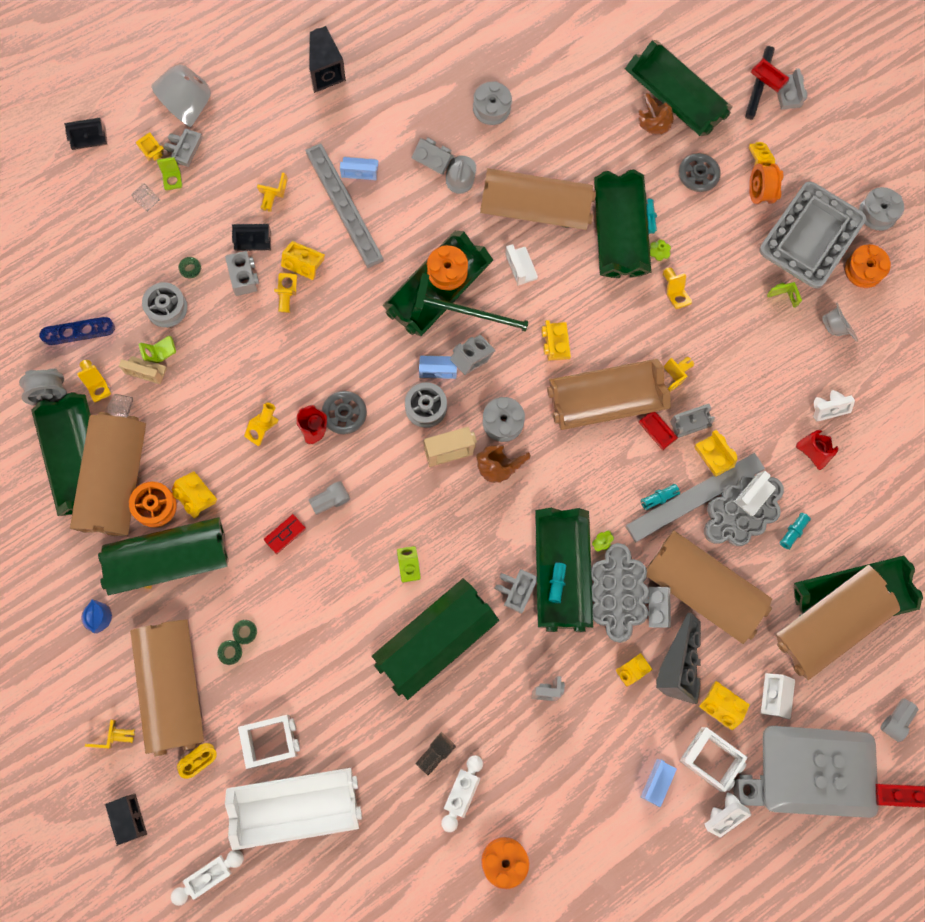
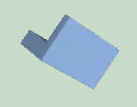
[340,157,378,180]
[419,356,457,379]
[641,759,677,807]

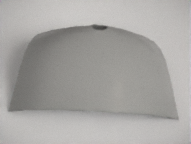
[151,65,211,127]

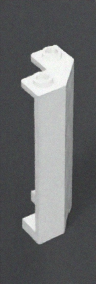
[225,768,362,851]

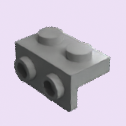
[411,137,455,175]

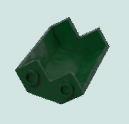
[625,40,733,136]
[371,578,500,700]

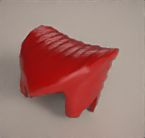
[296,405,327,444]
[796,430,839,470]

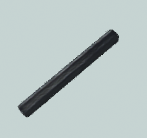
[745,45,775,120]

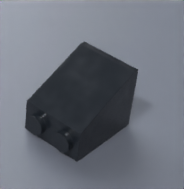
[309,26,346,93]

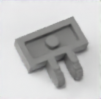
[163,128,203,167]
[494,569,537,614]
[644,587,671,628]

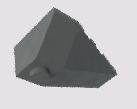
[656,613,701,704]

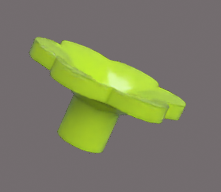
[650,240,671,261]
[592,530,614,551]

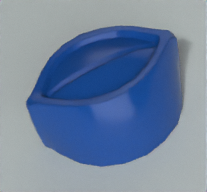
[81,600,112,634]

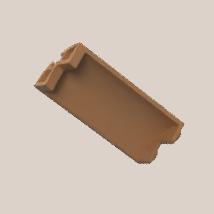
[480,168,596,230]
[547,359,671,430]
[70,412,146,536]
[647,530,772,644]
[776,565,900,681]
[130,620,204,757]

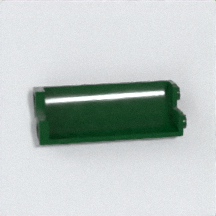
[594,169,652,278]
[382,230,493,336]
[31,392,91,516]
[535,507,593,632]
[98,517,229,596]
[794,555,923,617]

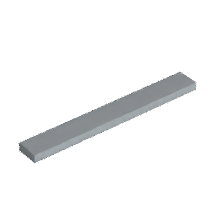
[305,143,384,269]
[625,453,765,543]

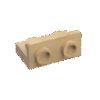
[119,356,167,384]

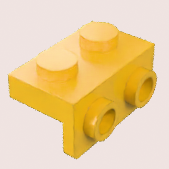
[172,471,217,519]
[699,681,750,730]

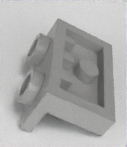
[777,68,807,110]
[532,676,565,701]

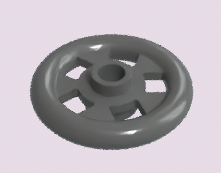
[679,153,721,192]
[322,391,367,434]

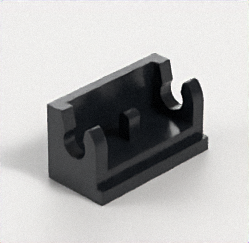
[64,118,108,150]
[232,224,271,251]
[105,794,147,846]

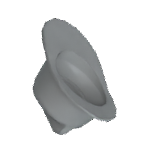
[446,156,476,194]
[822,303,858,341]

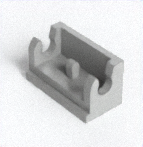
[670,404,715,438]

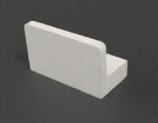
[505,244,538,286]
[734,471,776,516]
[761,673,795,719]

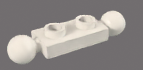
[441,755,483,832]
[171,850,244,906]

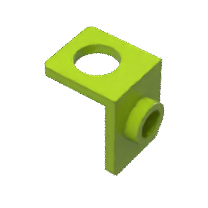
[157,157,182,190]
[767,282,802,308]
[138,336,176,364]
[397,546,421,583]

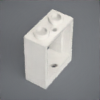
[238,715,300,769]
[680,727,748,792]

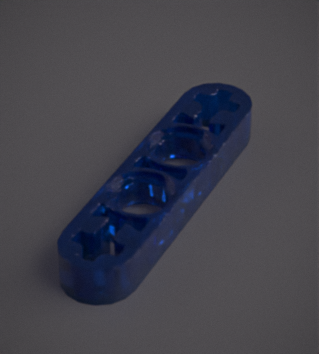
[39,317,115,345]

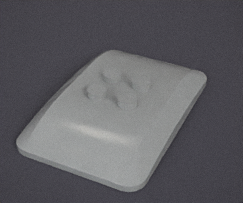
[759,182,866,288]
[763,726,879,818]

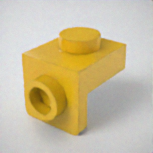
[135,132,164,161]
[616,653,652,687]

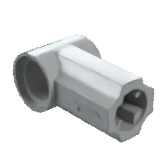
[309,481,351,515]
[880,699,919,742]

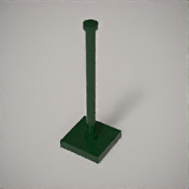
[410,273,528,332]

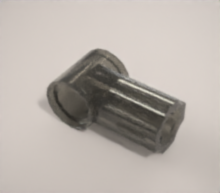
[415,732,456,776]

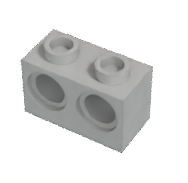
[225,251,259,296]
[450,335,496,375]
[734,775,765,806]

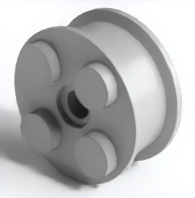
[473,81,512,125]
[859,187,904,231]
[142,282,187,327]
[19,369,67,406]
[405,382,447,428]
[483,397,525,442]

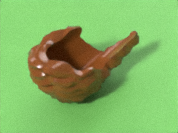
[638,93,674,135]
[476,445,531,483]

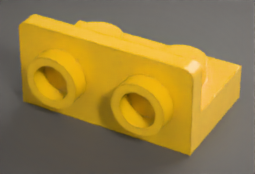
[281,241,325,280]
[541,320,571,361]
[694,430,737,477]

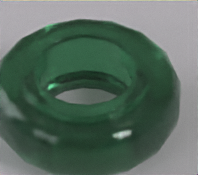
[178,257,201,279]
[232,620,257,645]
[217,640,242,665]

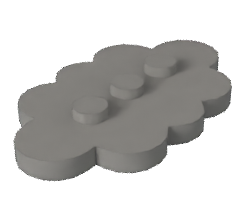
[704,475,784,546]
[591,543,649,643]

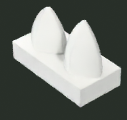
[813,390,855,422]
[705,793,751,838]

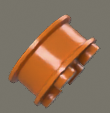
[749,163,784,204]
[845,244,891,288]
[427,246,468,290]
[129,481,177,528]
[482,837,529,889]

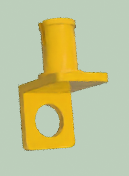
[257,172,288,212]
[663,267,692,309]
[274,273,297,313]
[664,357,694,392]
[77,360,111,403]
[244,402,279,446]
[84,719,135,749]

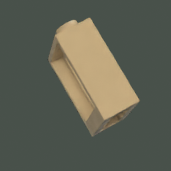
[424,427,477,467]

